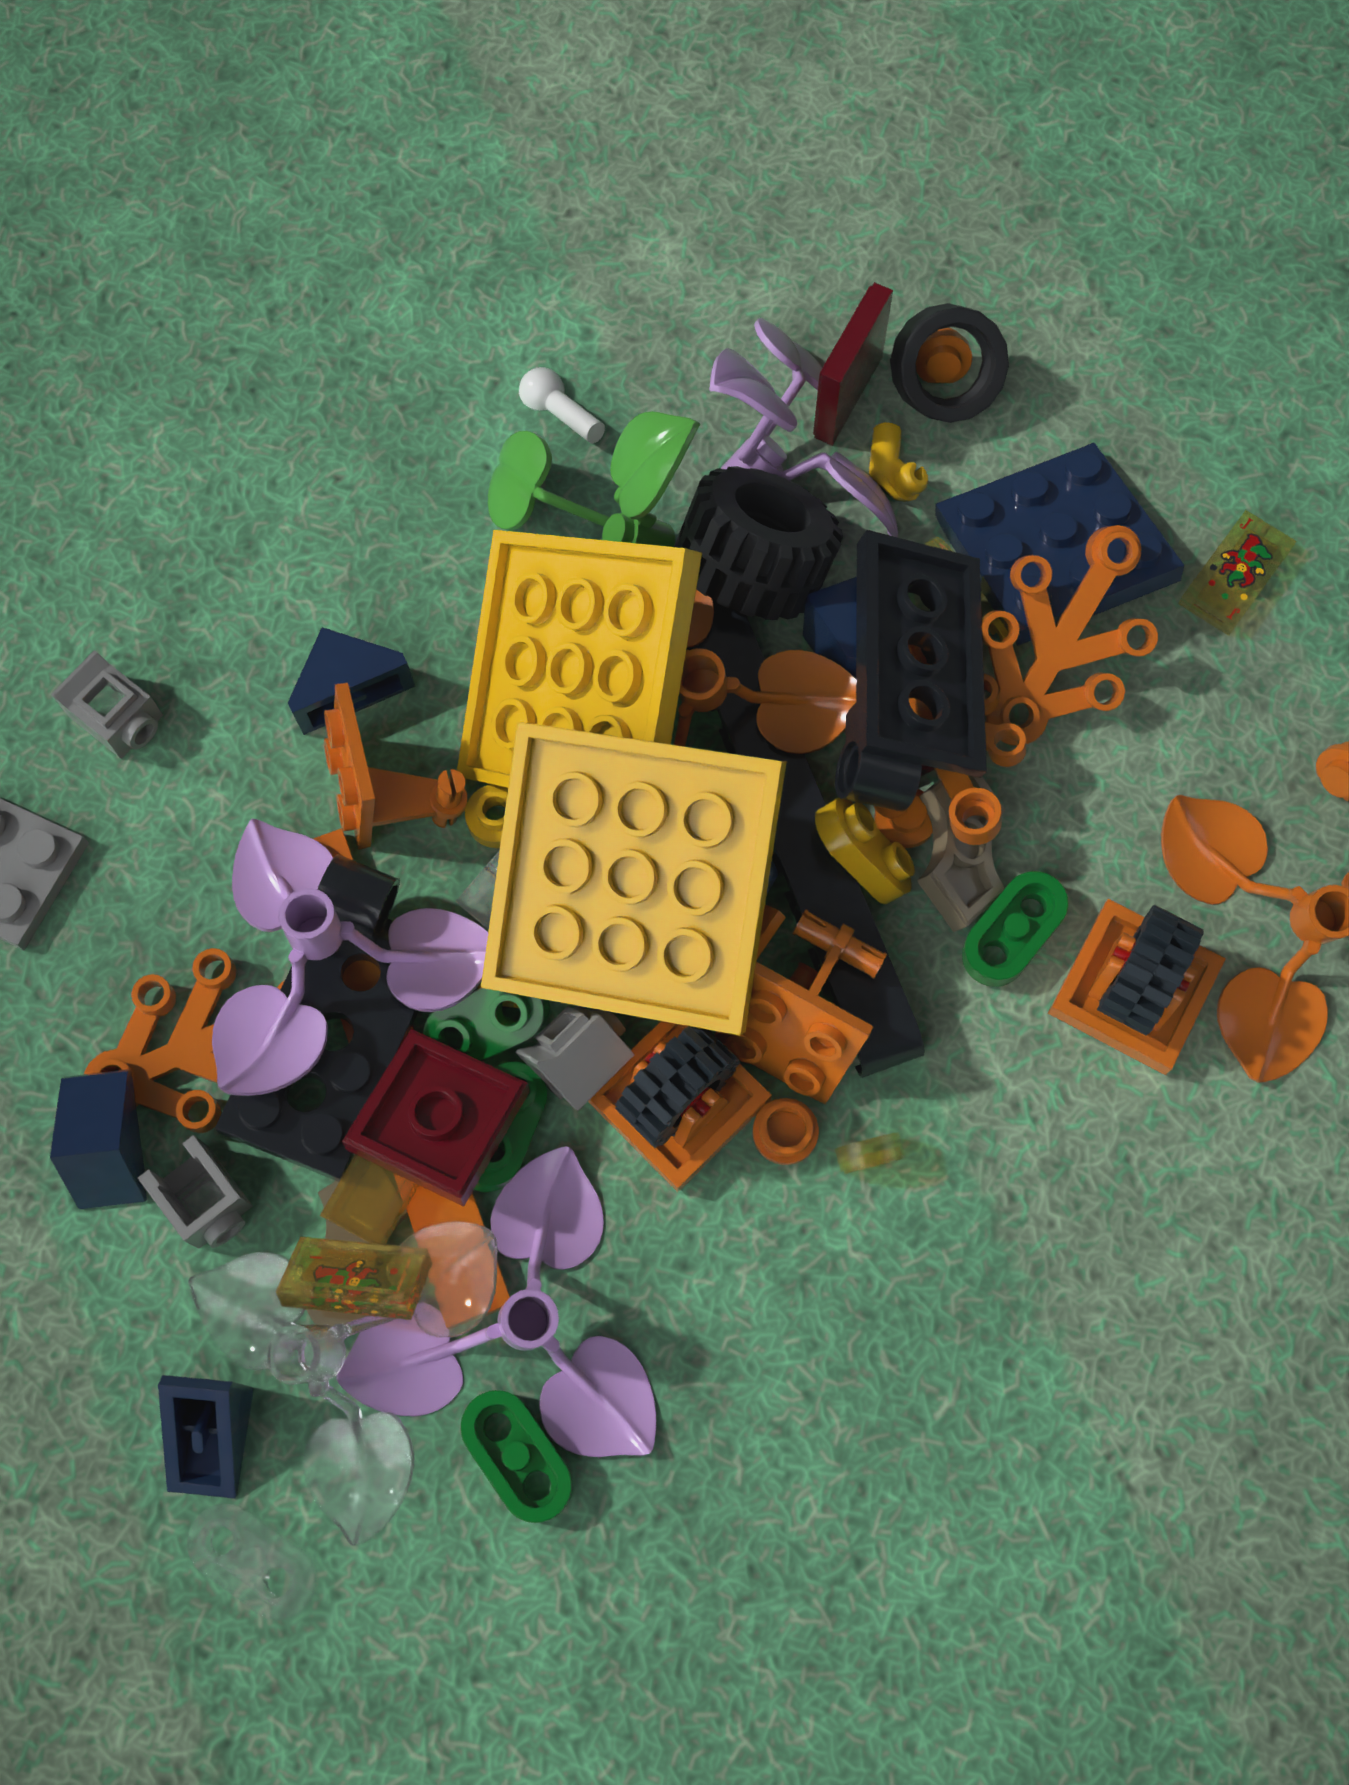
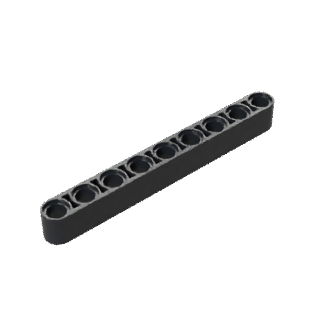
[686,599,925,1078]

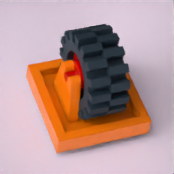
[1047,899,1226,1075]
[588,1021,772,1192]

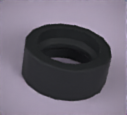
[890,303,1009,423]

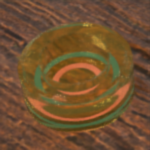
[834,1132,905,1174]

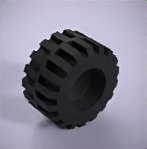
[674,466,843,620]

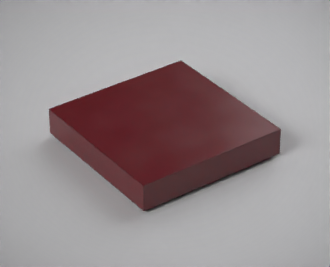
[813,282,893,446]
[342,1029,530,1207]

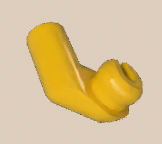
[869,422,928,502]

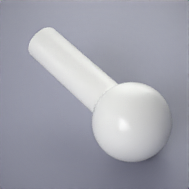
[519,367,605,443]

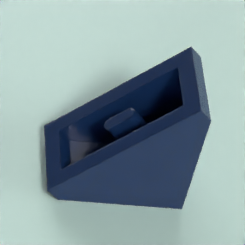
[803,576,857,679]
[288,627,416,735]
[50,1069,147,1209]
[158,1375,254,1499]

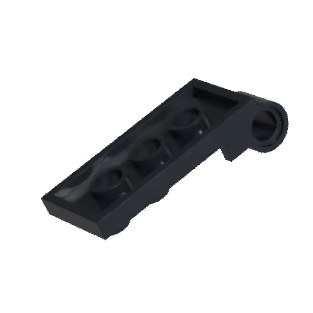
[835,530,987,812]
[215,854,418,1183]

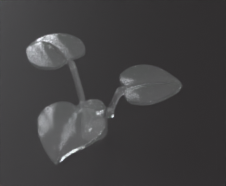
[188,1221,498,1546]

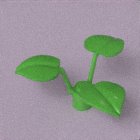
[488,411,701,547]

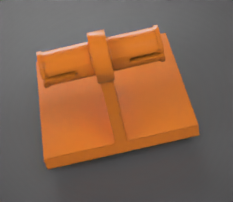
[324,683,468,850]
[715,909,887,1104]

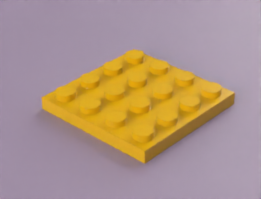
[457,530,702,788]
[481,722,786,1036]

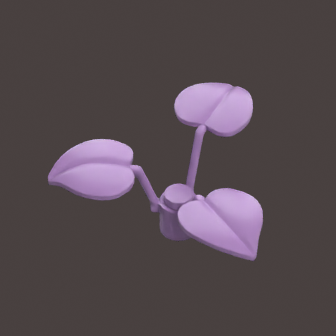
[709,318,898,537]
[212,819,488,1096]
[336,1146,656,1457]

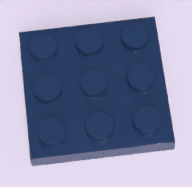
[935,443,1185,646]

